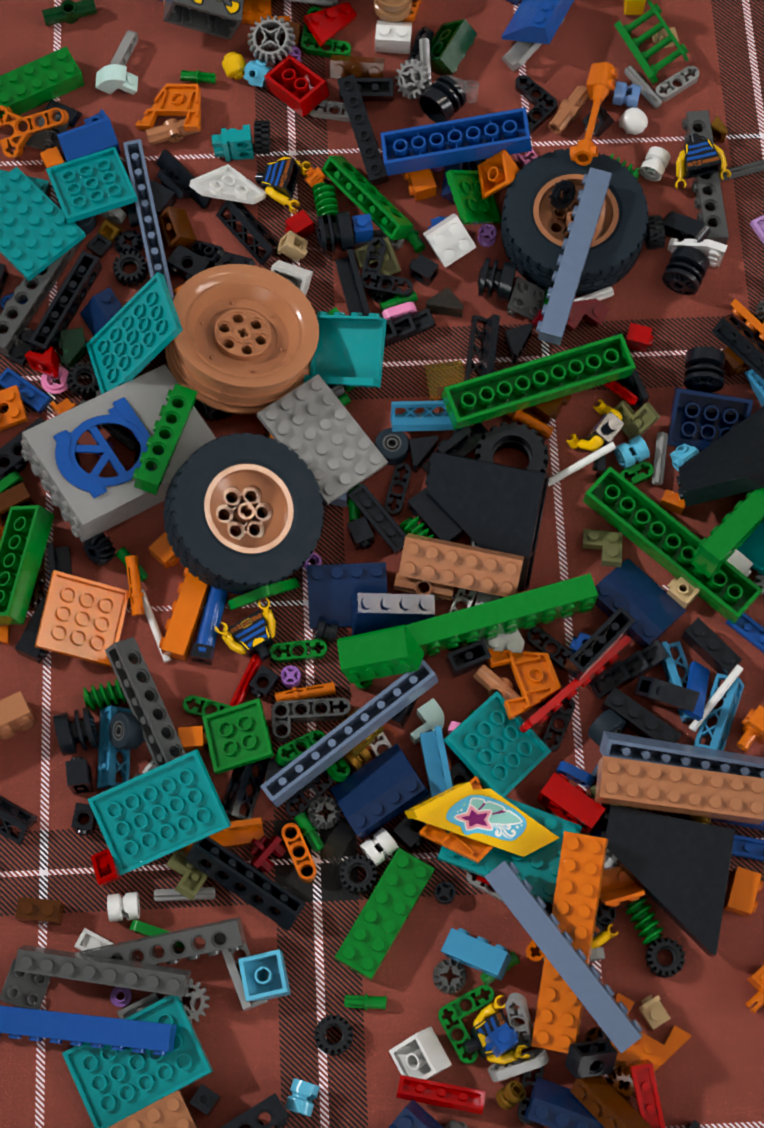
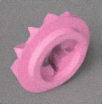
[41,366,69,395]

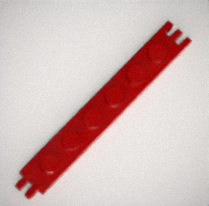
[519,636,631,733]

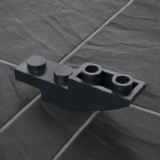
[189,240,256,268]

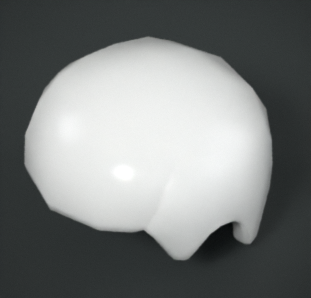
[619,108,648,135]

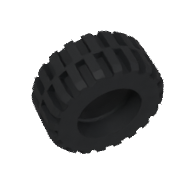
[474,422,549,473]

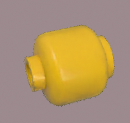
[222,52,246,80]

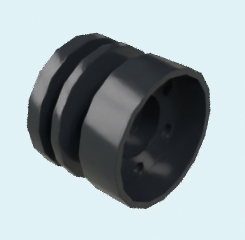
[418,75,467,123]
[316,211,354,254]
[662,246,710,295]
[477,258,517,302]
[684,346,725,392]
[53,707,98,756]

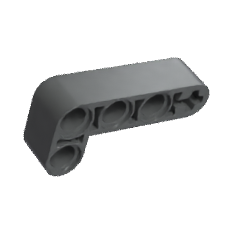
[272,698,351,743]

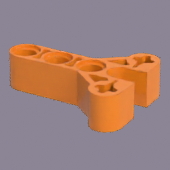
[0,105,69,158]

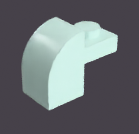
[95,64,138,95]
[410,698,444,745]

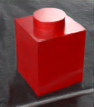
[284,210,314,238]
[625,322,654,353]

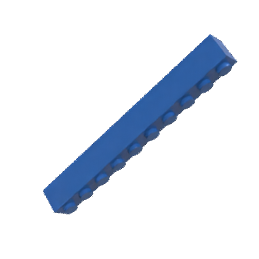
[0,1005,177,1055]

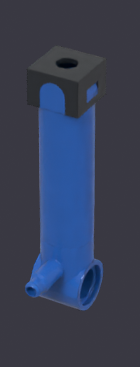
[190,586,244,665]

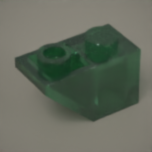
[58,327,88,372]

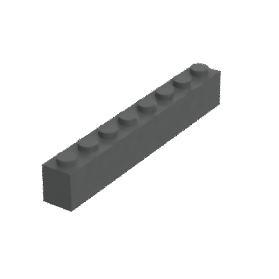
[15,945,191,997]

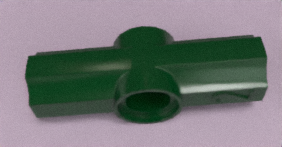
[42,0,97,26]

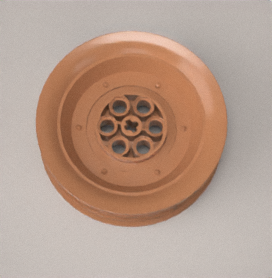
[165,264,319,414]

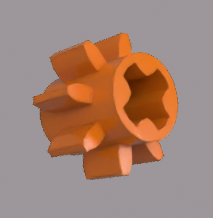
[304,167,326,188]

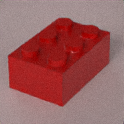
[264,54,329,117]
[537,772,606,835]

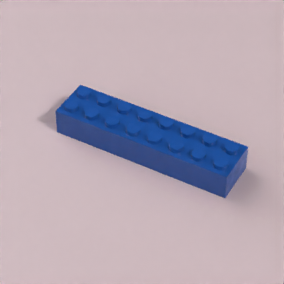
[380,107,532,176]

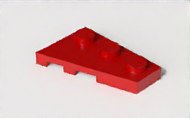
[303,2,357,47]

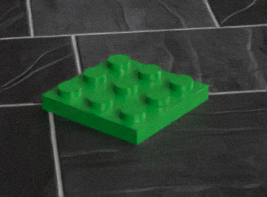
[445,170,502,225]
[202,698,274,774]

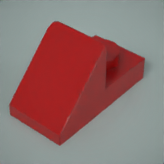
[25,346,60,378]
[91,848,122,886]

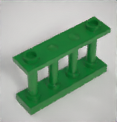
[614,0,689,85]

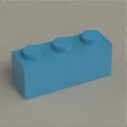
[441,928,512,981]

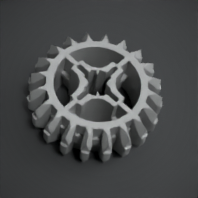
[247,15,296,64]

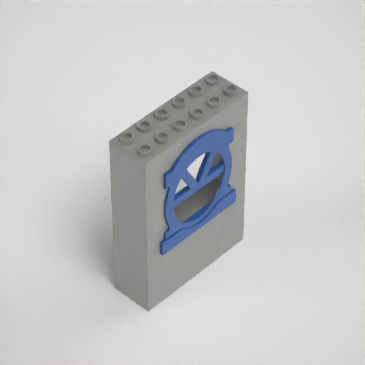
[21,364,216,542]

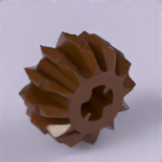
[607,1061,636,1100]

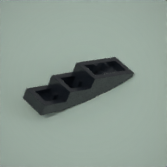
[384,308,437,347]
[589,639,670,700]

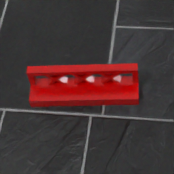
[630,1059,666,1128]
[396,1075,486,1115]

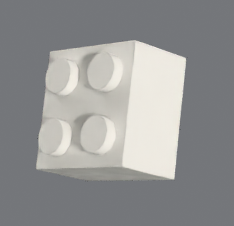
[423,213,476,268]

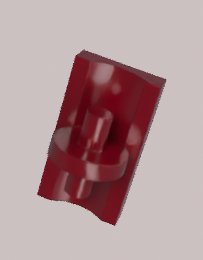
[249,835,287,873]

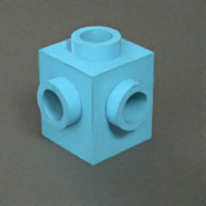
[243,59,273,87]
[670,444,699,471]

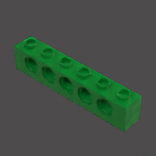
[321,156,413,240]
[132,384,198,495]

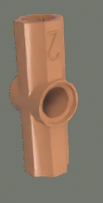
[548,85,589,135]
[145,118,202,146]
[394,572,455,600]
[473,664,521,700]

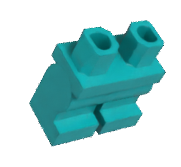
[212,124,254,162]

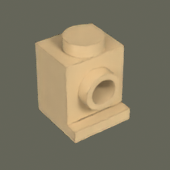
[277,230,308,262]
[667,577,700,609]

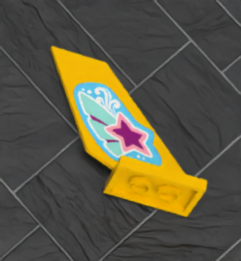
[405,782,559,857]

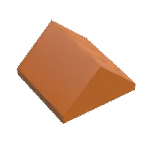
[477,149,520,199]

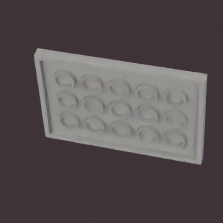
[257,374,388,506]

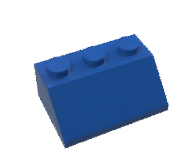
[57,116,121,162]

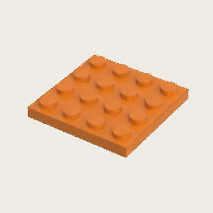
[35,570,129,667]

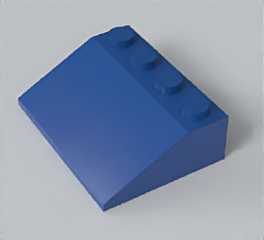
[501,0,574,44]

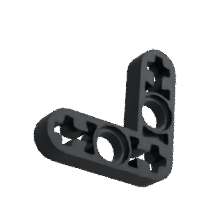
[515,75,557,135]
[361,237,414,297]
[519,690,575,752]

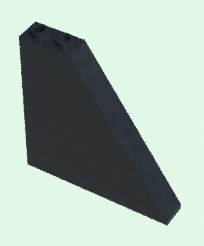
[676,406,764,507]
[425,452,550,591]
[600,805,735,957]

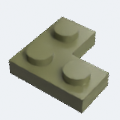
[354,236,402,276]
[614,400,660,439]
[582,529,622,567]
[167,849,208,901]

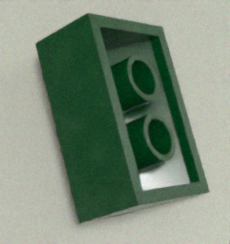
[430,19,477,75]

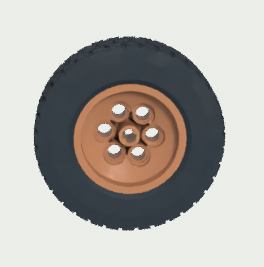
[501,148,648,296]
[163,433,324,593]

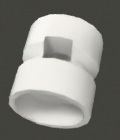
[639,146,671,182]
[360,828,399,867]
[107,892,140,922]

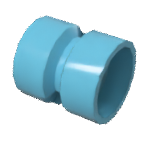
[614,436,650,469]
[284,1078,320,1117]

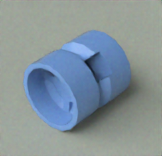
[612,81,641,108]

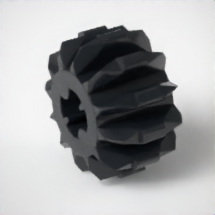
[83,532,116,566]

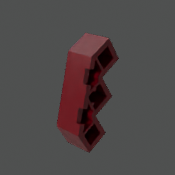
[530,298,611,331]

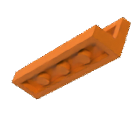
[182,817,264,853]

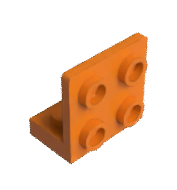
[599,865,645,907]

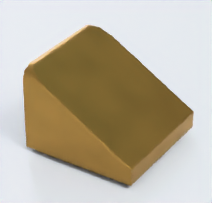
[711,116,728,143]
[97,219,124,244]

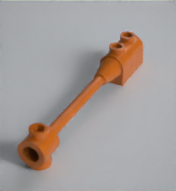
[570,62,618,166]

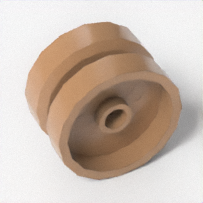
[374,0,412,22]

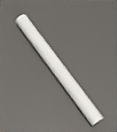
[548,442,616,487]
[142,589,171,663]
[688,664,743,732]

